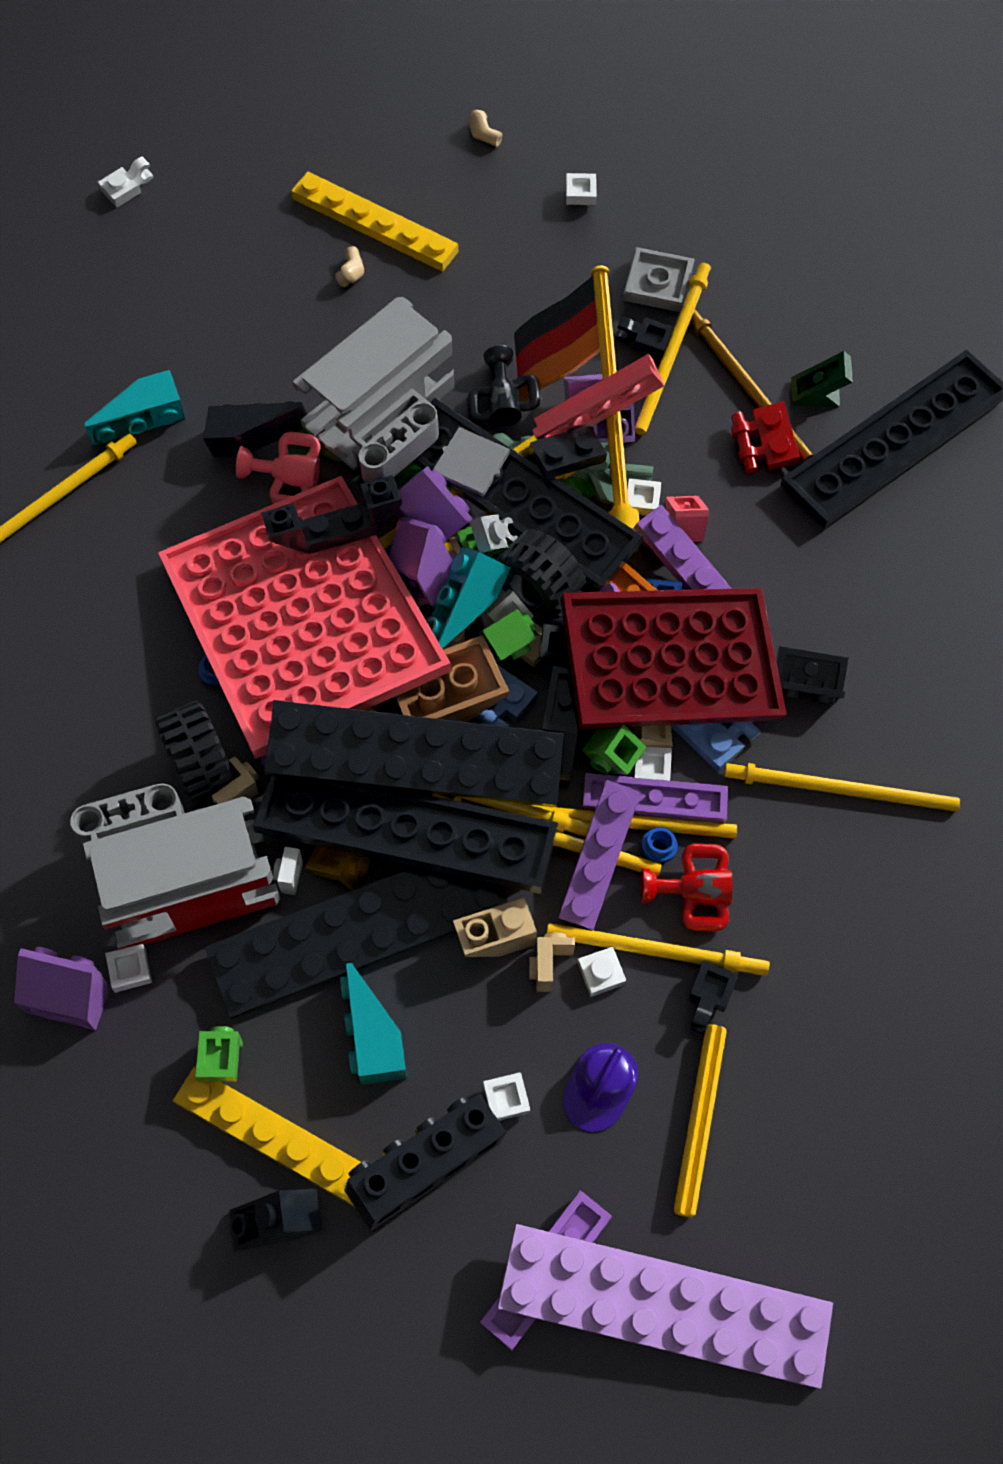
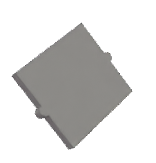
[433,427,510,497]

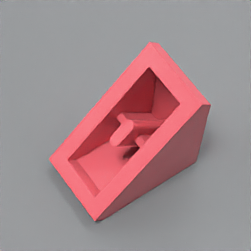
[666,496,709,542]

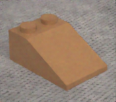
[392,635,510,722]

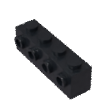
[344,1093,507,1231]

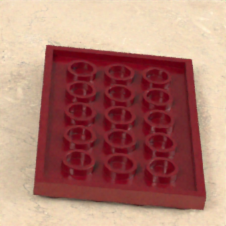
[560,588,787,729]

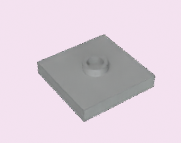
[622,247,695,312]

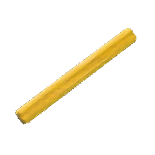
[674,1024,727,1218]

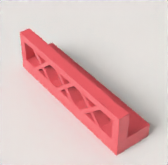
[532,354,665,439]

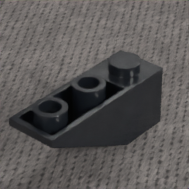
[203,401,307,457]

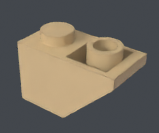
[453,898,537,957]

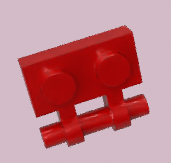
[731,401,800,474]

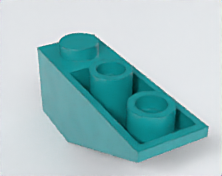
[84,370,185,446]
[427,547,511,649]
[340,963,407,1085]

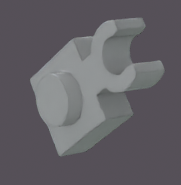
[470,514,518,554]

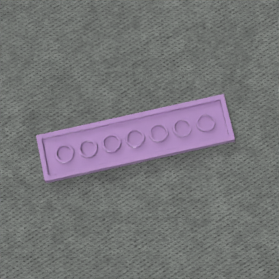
[497,1224,833,1389]

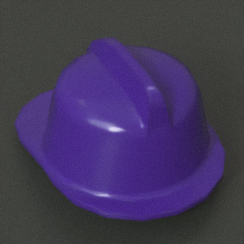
[563,1043,639,1132]

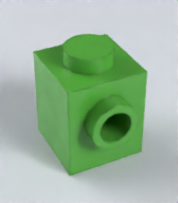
[478,609,536,662]
[582,724,647,775]

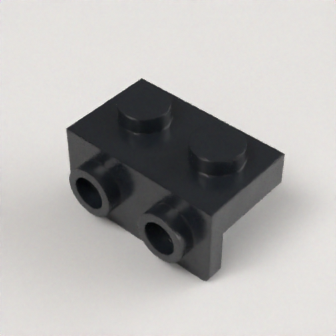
[528,425,607,480]
[776,646,849,704]

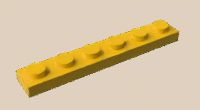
[291,172,459,272]
[173,1067,361,1207]

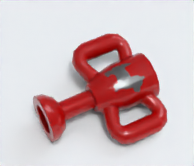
[640,843,733,932]

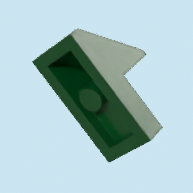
[791,351,853,407]

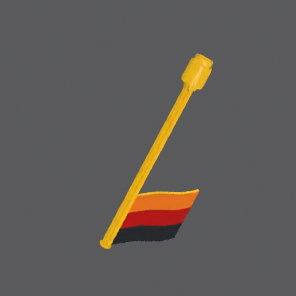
[514,265,639,553]

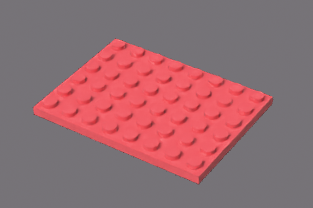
[158,476,452,759]

